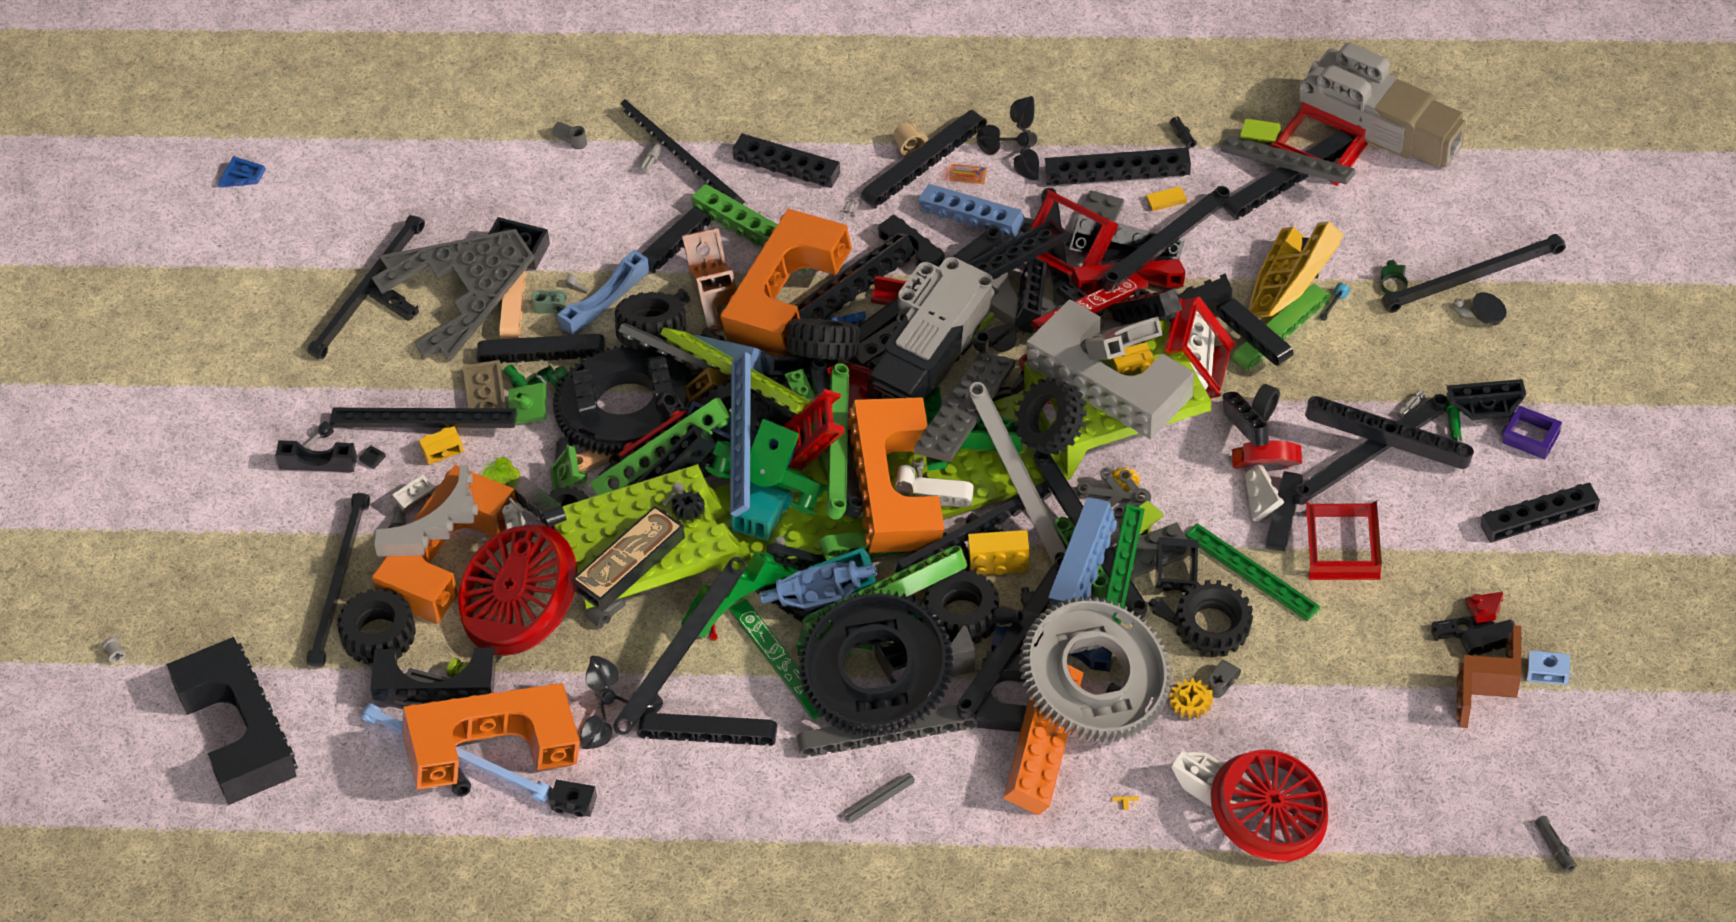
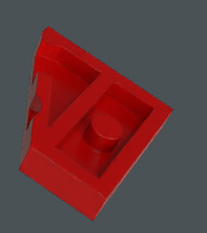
[1465,592,1503,623]

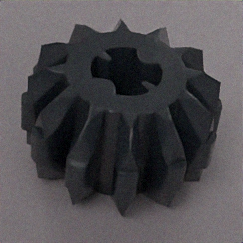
[672,490,705,523]

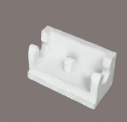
[392,474,435,513]

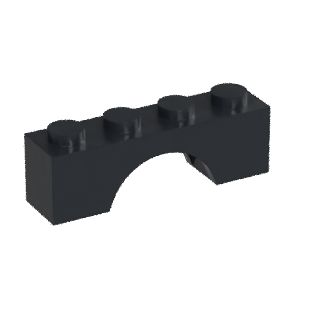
[878,214,945,267]
[275,440,357,472]

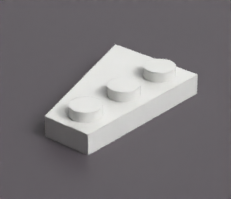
[1245,464,1284,522]

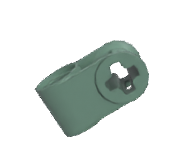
[531,290,567,314]

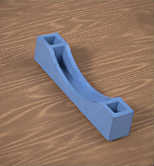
[557,250,649,335]

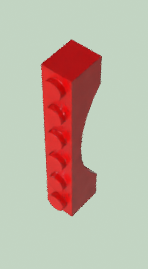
[1071,259,1186,295]

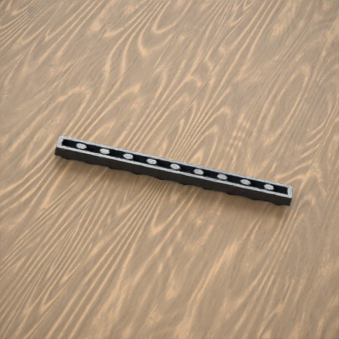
[620,99,745,204]
[329,407,517,428]
[895,482,1052,574]

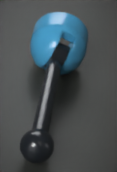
[1320,283,1350,321]

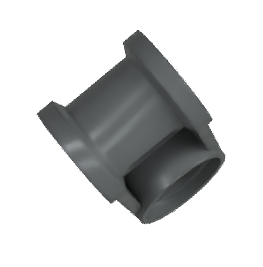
[1208,660,1241,698]

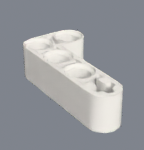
[896,465,974,507]

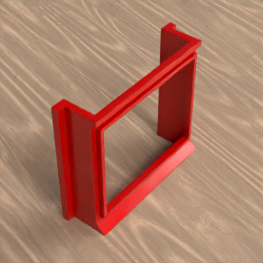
[1271,102,1368,186]
[1029,189,1119,276]
[1164,296,1236,399]
[1305,500,1382,580]

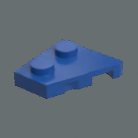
[218,156,266,187]
[828,311,867,325]

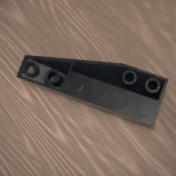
[1069,212,1184,259]

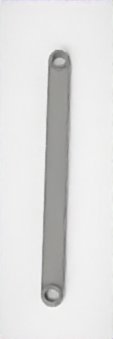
[969,382,1066,565]

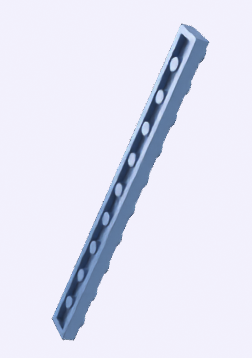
[730,352,751,517]

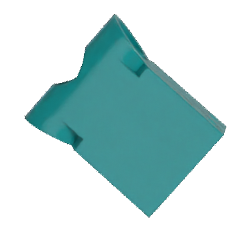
[731,480,794,541]

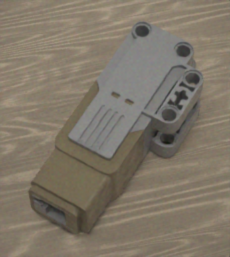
[1298,42,1466,168]

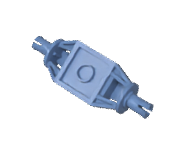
[760,561,877,611]

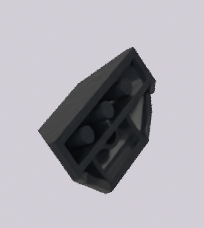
[1447,379,1526,420]

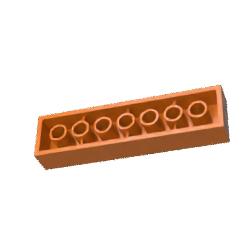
[1003,664,1084,815]

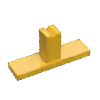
[1112,796,1139,810]

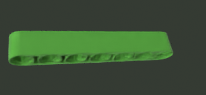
[1232,284,1330,371]

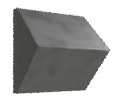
[948,626,975,678]

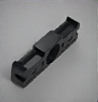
[368,283,419,321]
[1431,616,1495,641]

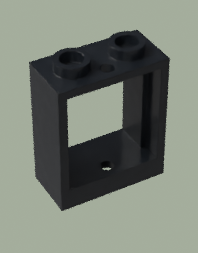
[1155,537,1198,593]

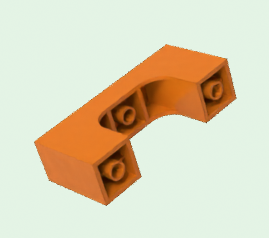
[720,208,852,352]
[847,398,945,553]
[372,465,517,624]
[402,683,580,790]

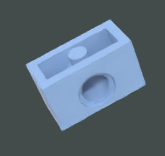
[1527,651,1570,685]

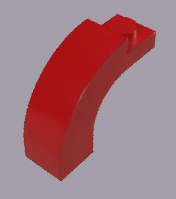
[1232,440,1302,469]

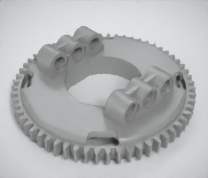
[1019,596,1172,743]

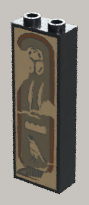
[572,506,685,612]

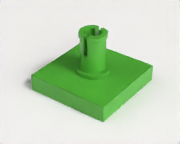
[508,383,547,425]
[550,446,587,491]

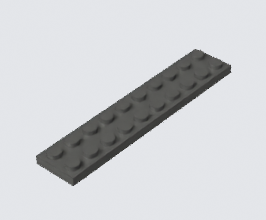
[914,352,1016,462]

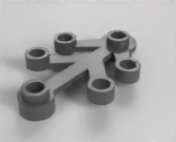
[1076,467,1151,519]

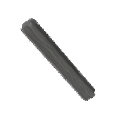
[845,773,915,823]

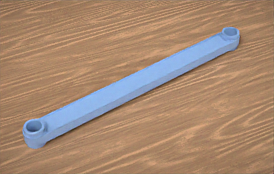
[360,703,552,803]

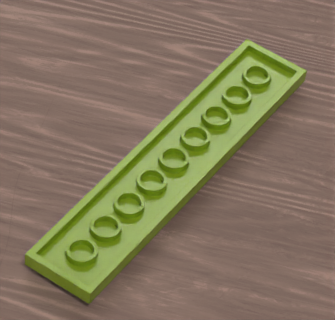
[661,327,810,414]

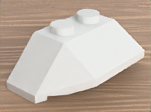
[1171,751,1250,812]

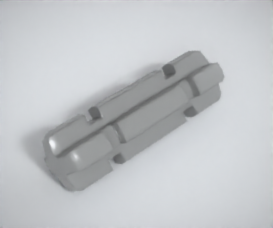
[1397,390,1426,418]

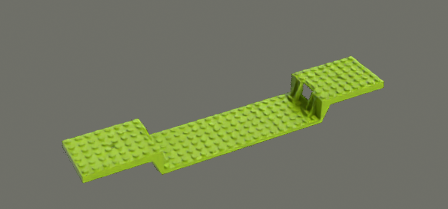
[553,319,1211,609]

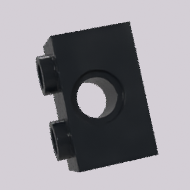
[549,779,597,817]

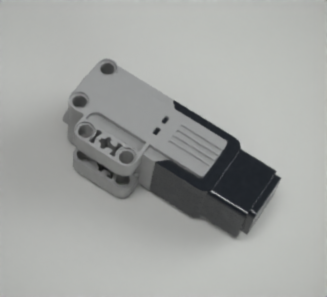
[867,257,995,399]

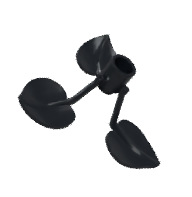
[976,96,1039,180]
[955,325,1016,362]
[580,656,663,749]

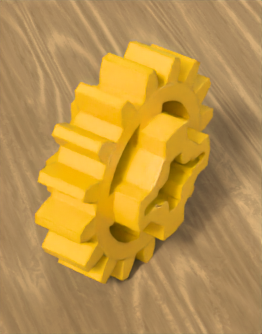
[1169,678,1213,720]

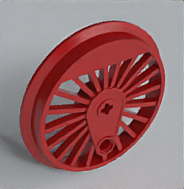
[458,524,578,656]

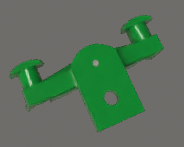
[705,419,827,515]

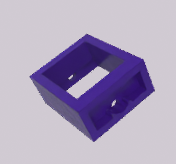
[1501,405,1562,460]

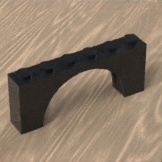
[370,648,496,701]

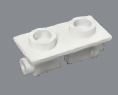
[502,497,526,529]

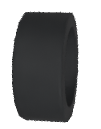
[1251,384,1280,422]

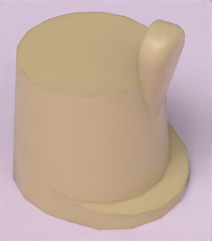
[893,123,929,157]

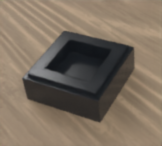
[359,445,386,469]

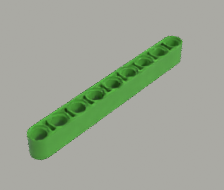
[802,546,967,639]

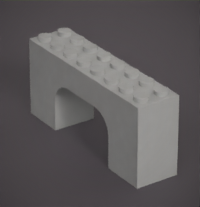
[1027,299,1194,440]

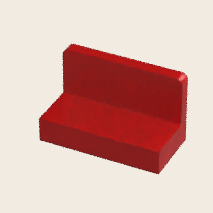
[871,276,907,305]

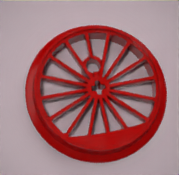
[1211,750,1328,862]

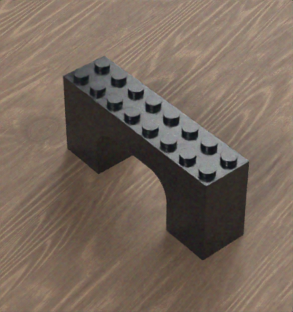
[166,637,298,805]

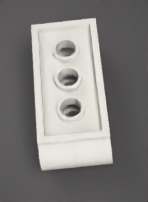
[1188,312,1215,390]

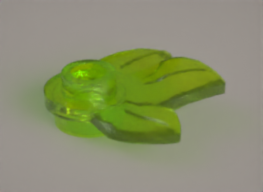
[482,457,520,485]

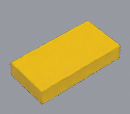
[1146,186,1187,211]

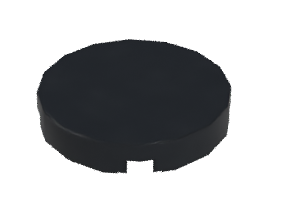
[1470,292,1507,325]

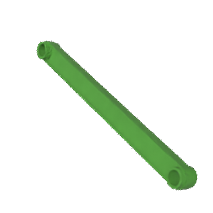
[827,363,849,520]

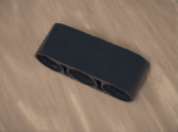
[1460,620,1522,656]

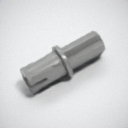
[639,143,663,173]

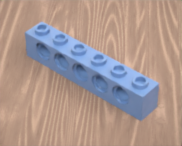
[918,183,1025,238]

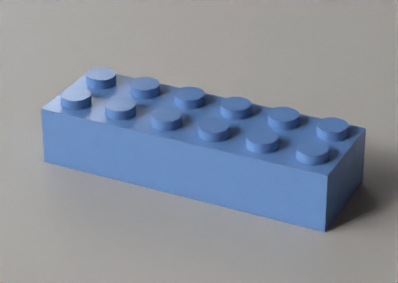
[1048,497,1117,606]

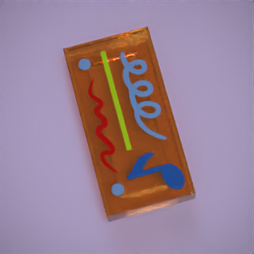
[949,164,987,185]

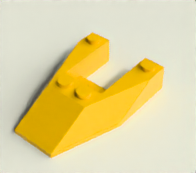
[1248,221,1343,318]

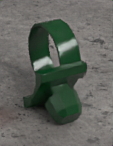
[1381,260,1408,294]
[528,365,568,388]

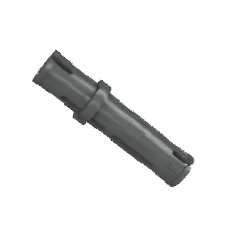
[1535,816,1577,873]

